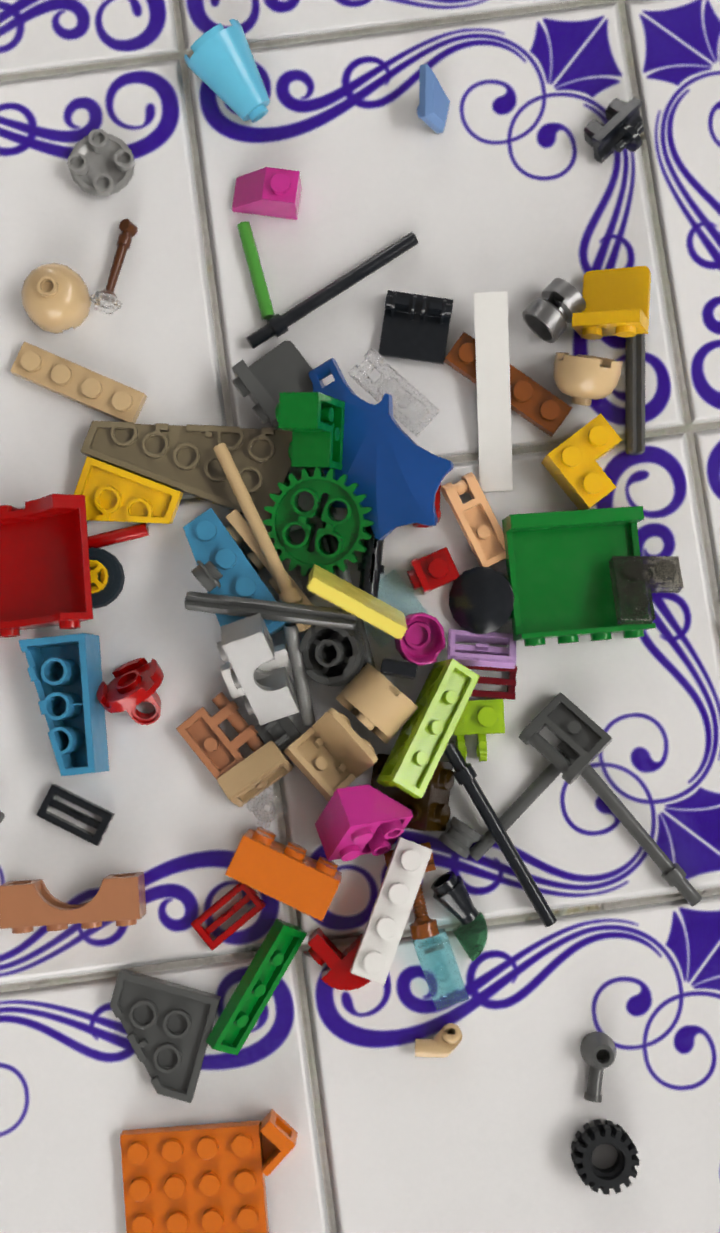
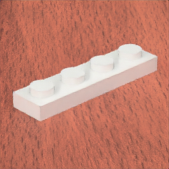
[350,837,433,985]

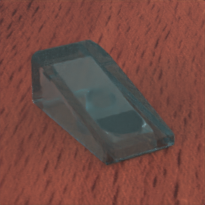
[413,929,469,1010]

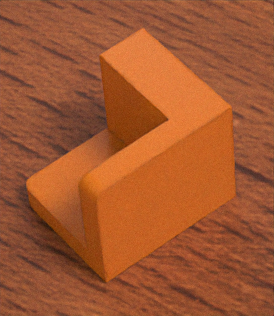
[260,1109,298,1176]

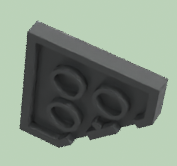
[110,969,221,1103]

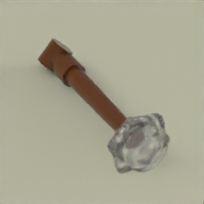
[90,219,138,314]

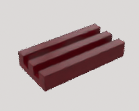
[465,666,517,700]

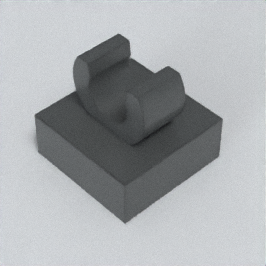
[254,716,301,750]

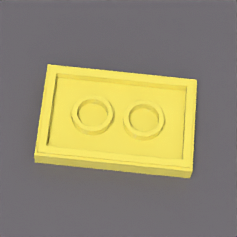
[307,564,407,639]

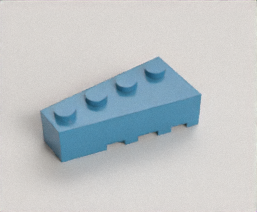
[183,508,291,637]
[18,633,109,776]

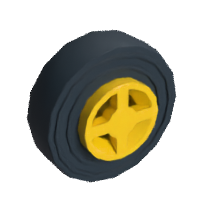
[89,547,125,608]

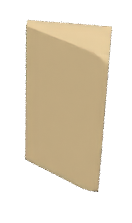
[217,741,294,807]

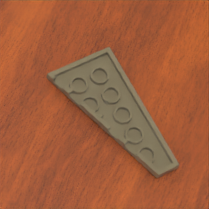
[80,421,292,521]

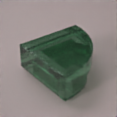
[452,911,487,962]

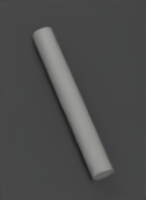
[284,624,315,726]

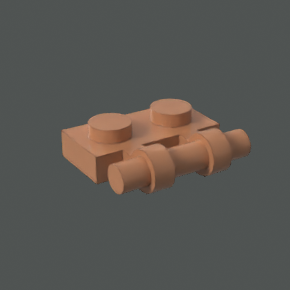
[176,692,265,780]

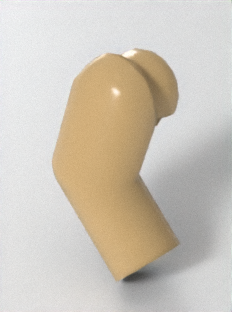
[415,1023,462,1058]

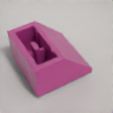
[315,784,413,861]

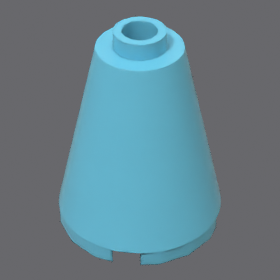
[184,19,270,123]

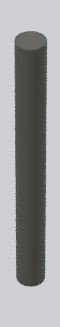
[470,755,569,862]

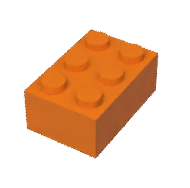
[225,827,342,921]

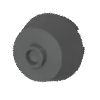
[300,625,367,687]

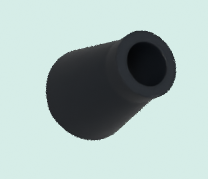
[431,871,479,925]

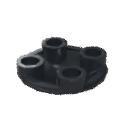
[449,567,514,634]

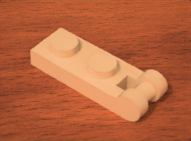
[441,472,506,567]

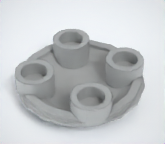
[67,129,135,196]

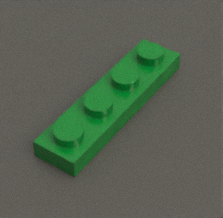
[206,919,307,1055]

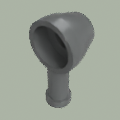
[580,1031,616,1103]

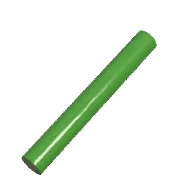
[237,221,275,320]

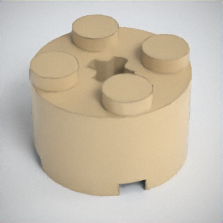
[335,663,418,744]

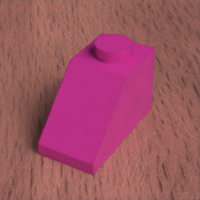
[232,167,302,220]

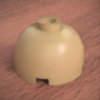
[21,263,91,334]
[553,352,623,406]

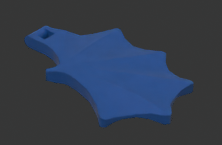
[308,358,454,541]

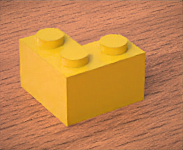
[541,414,622,510]

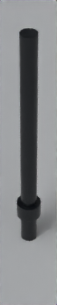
[246,232,418,349]
[444,741,557,927]

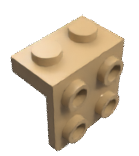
[283,708,378,802]

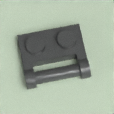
[519,692,612,785]

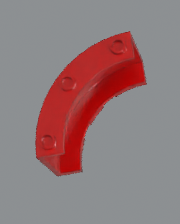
[0,494,93,638]

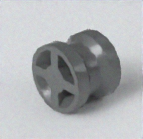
[438,816,482,859]

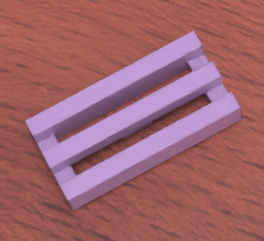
[447,629,516,669]

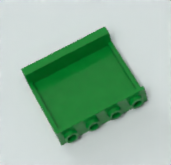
[502,506,656,646]

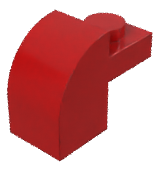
[307,928,371,991]

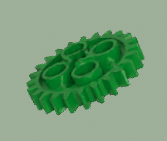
[262,467,374,576]

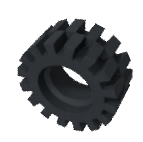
[571,1119,639,1195]

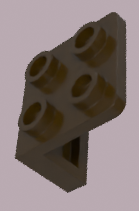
[371,754,454,831]

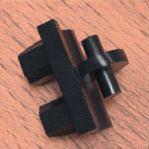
[584,97,644,164]

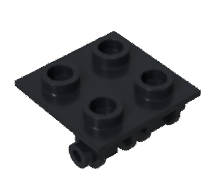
[378,290,453,365]

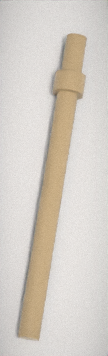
[213,443,312,632]

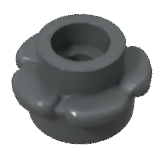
[191,560,223,592]

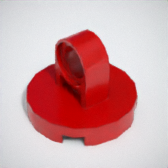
[96,658,164,725]

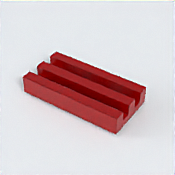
[191,882,266,950]

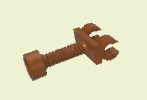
[384,842,439,940]

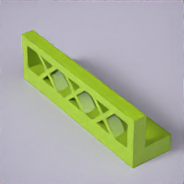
[376,658,480,798]

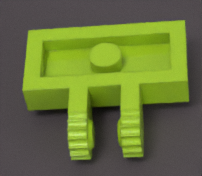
[452,699,505,762]

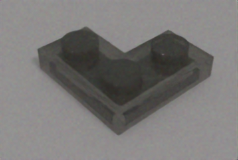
[609,556,683,624]

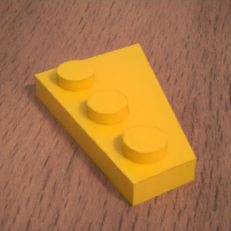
[73,456,184,524]

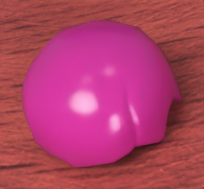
[394,612,445,666]

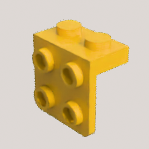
[572,266,651,340]

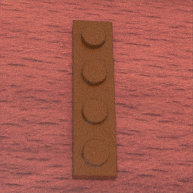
[444,332,572,437]

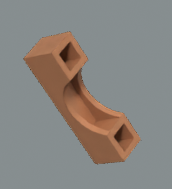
[0,872,146,934]

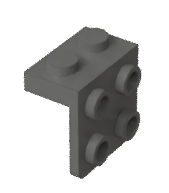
[232,340,313,430]

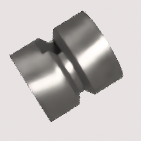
[522,278,586,343]

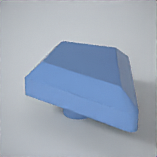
[417,64,450,134]

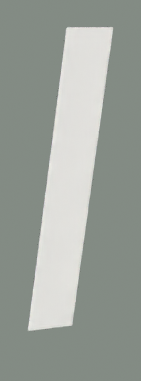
[474,291,513,492]

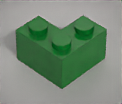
[275,392,345,470]

